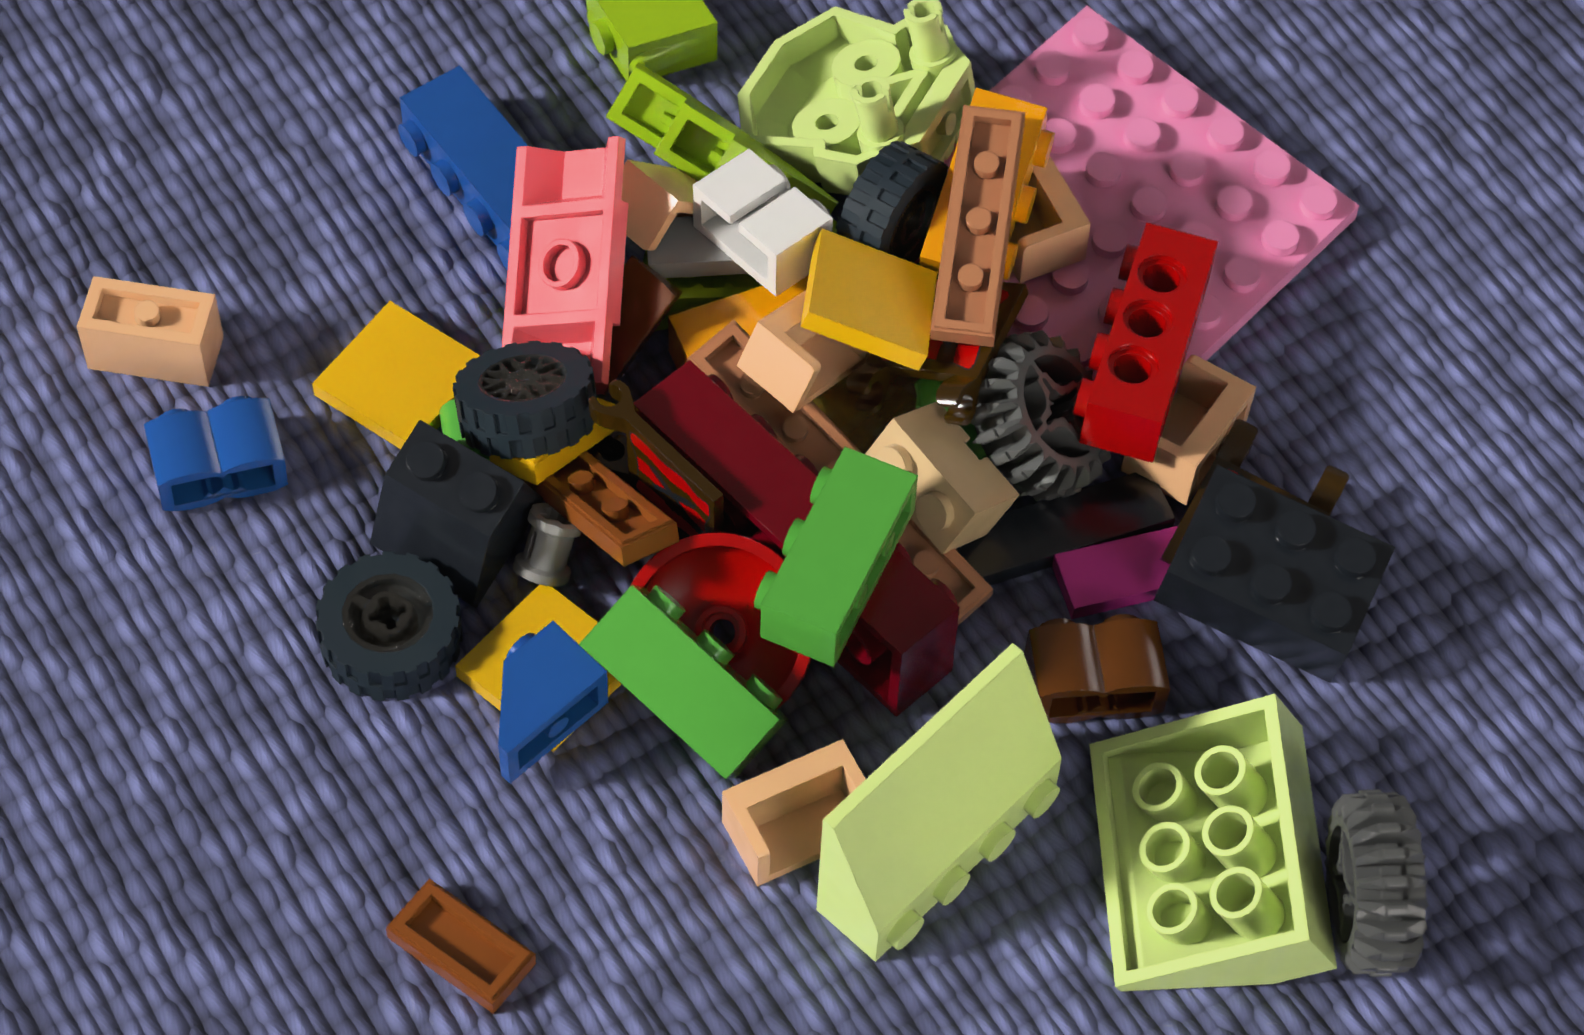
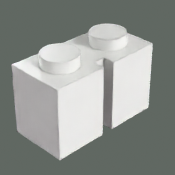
[693,148,833,297]

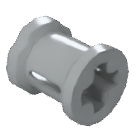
[513,503,581,587]

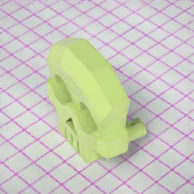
[737,0,975,195]

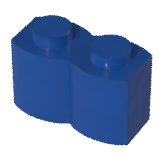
[144,396,288,511]

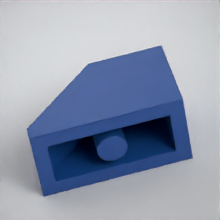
[498,621,608,784]

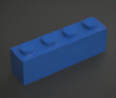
[398,65,528,270]

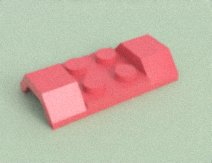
[502,136,629,395]

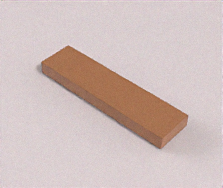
[930,105,1026,347]

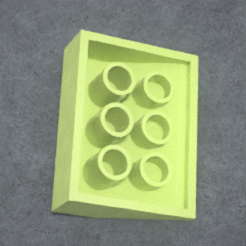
[816,643,1062,962]
[1089,694,1337,991]

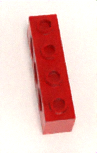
[1073,222,1219,463]

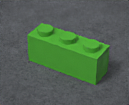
[754,446,918,667]
[579,585,788,780]

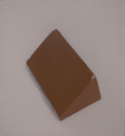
[604,255,683,395]

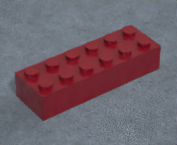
[633,360,960,717]

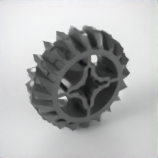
[970,330,1111,502]
[1324,789,1429,977]

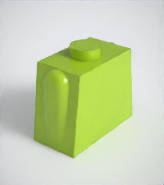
[586,0,718,81]

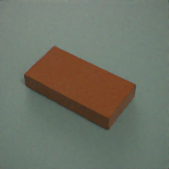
[386,878,537,1014]

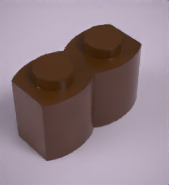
[1024,614,1170,723]

